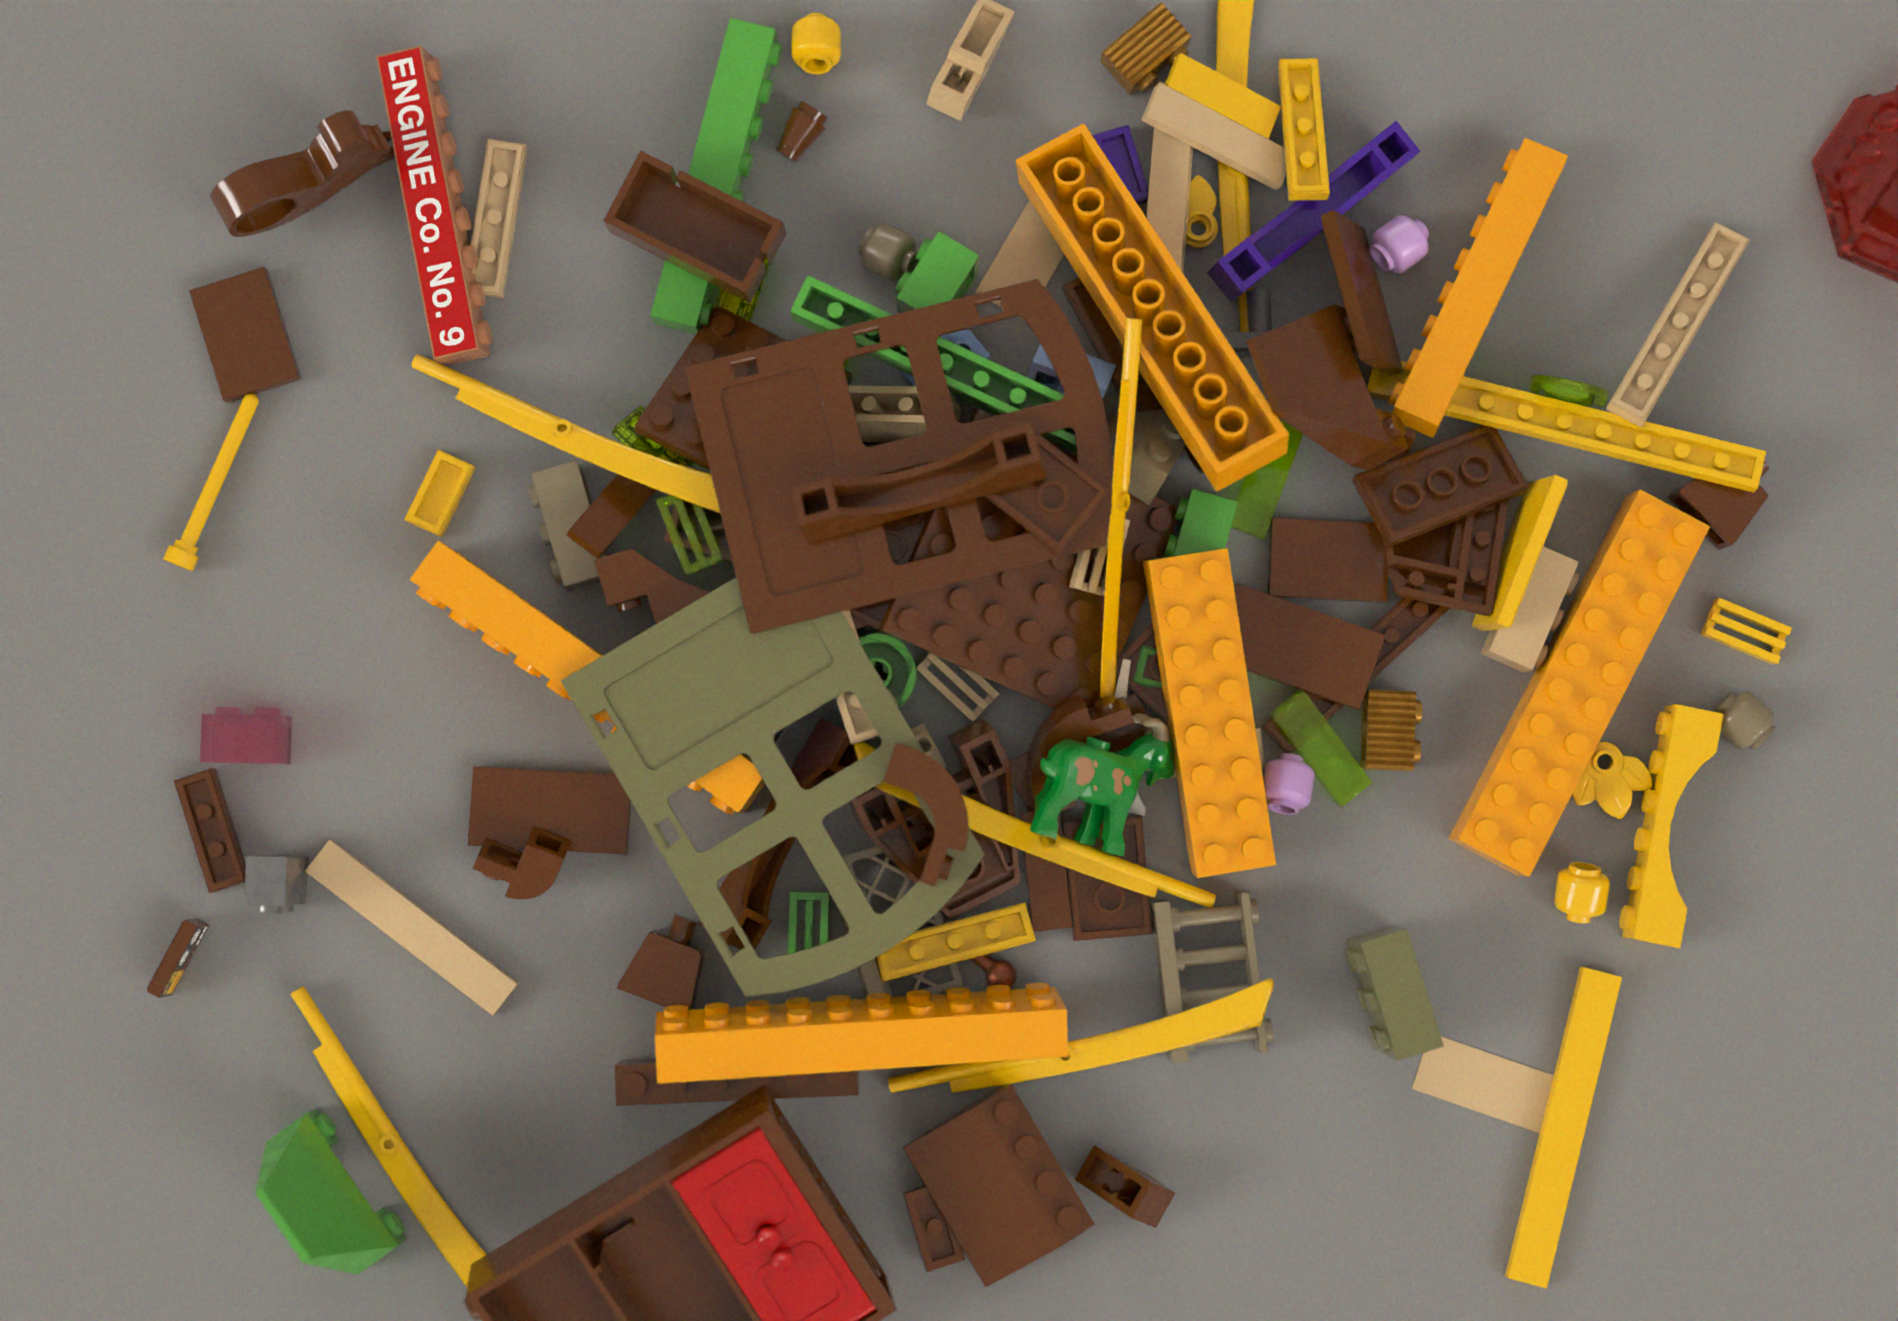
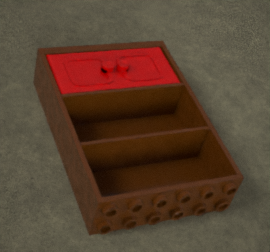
[464,1084,897,1321]

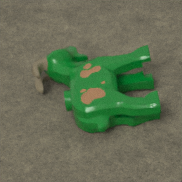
[1030,713,1175,857]

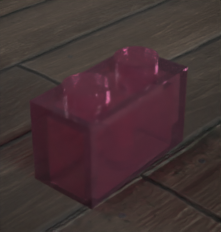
[200,707,292,765]

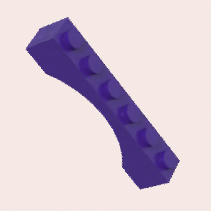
[1207,121,1420,303]

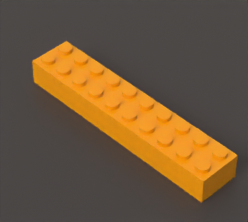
[1015,123,1289,492]
[1448,489,1710,877]
[410,541,765,815]
[655,982,1068,1083]

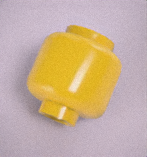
[791,13,842,75]
[1554,862,1610,923]

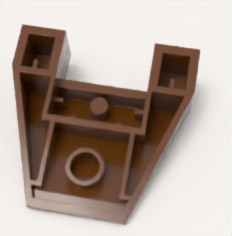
[1246,304,1409,471]
[848,718,1020,919]

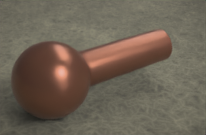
[970,955,1017,988]

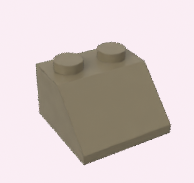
[1108,410,1186,505]

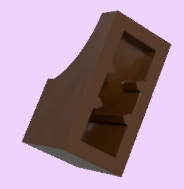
[1075,1145,1175,1228]

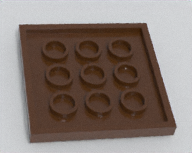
[635,305,852,471]

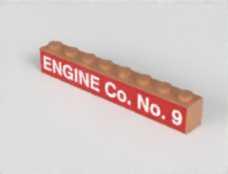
[376,45,493,366]

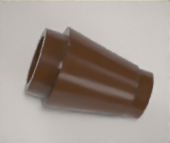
[776,101,827,162]

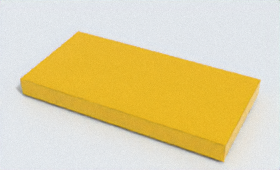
[1471,475,1568,631]

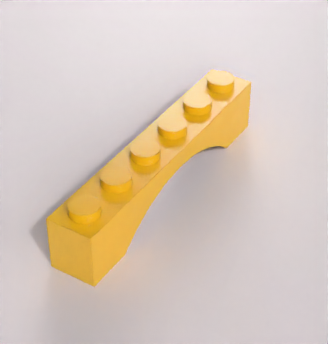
[1619,704,1724,948]

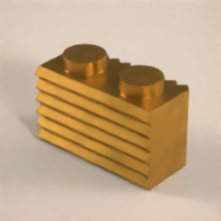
[1100,2,1191,95]
[1360,689,1423,771]

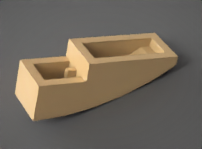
[926,0,1015,121]

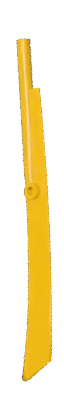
[1216,0,1254,332]
[1100,318,1142,698]
[412,354,720,513]
[854,741,1216,908]
[888,978,1274,1093]
[290,986,487,1287]

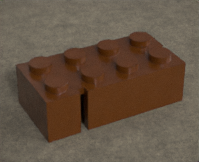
[603,150,786,303]

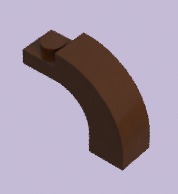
[1027,695,1134,812]
[883,743,968,887]

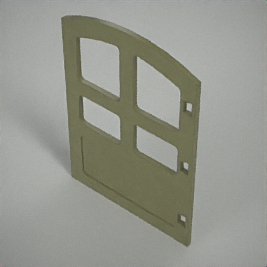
[561,578,985,997]

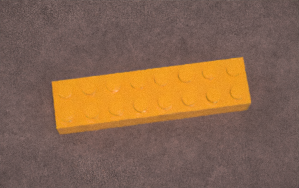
[1143,548,1276,878]

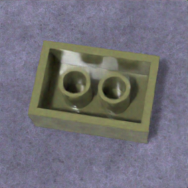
[1344,925,1444,1061]

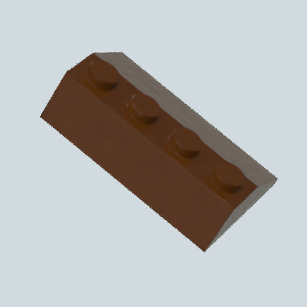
[902,1084,1095,1287]

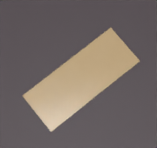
[975,200,1064,321]
[1412,1036,1554,1133]

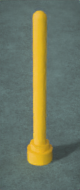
[163,393,259,572]

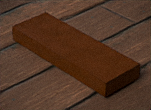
[566,474,658,559]
[174,768,246,893]
[1020,812,1072,932]

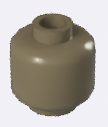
[858,223,918,281]
[1714,691,1775,750]

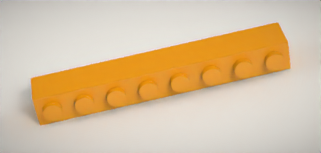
[1388,138,1568,438]

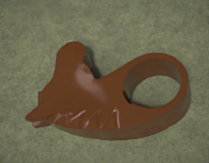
[210,110,395,237]

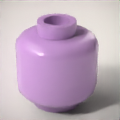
[1369,215,1429,274]
[1263,753,1315,815]

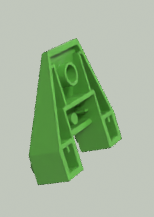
[255,1108,407,1275]

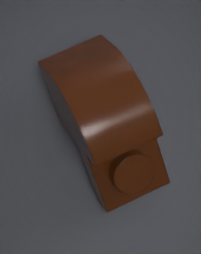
[472,826,571,899]

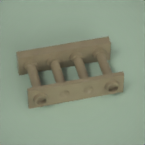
[1150,891,1274,1063]

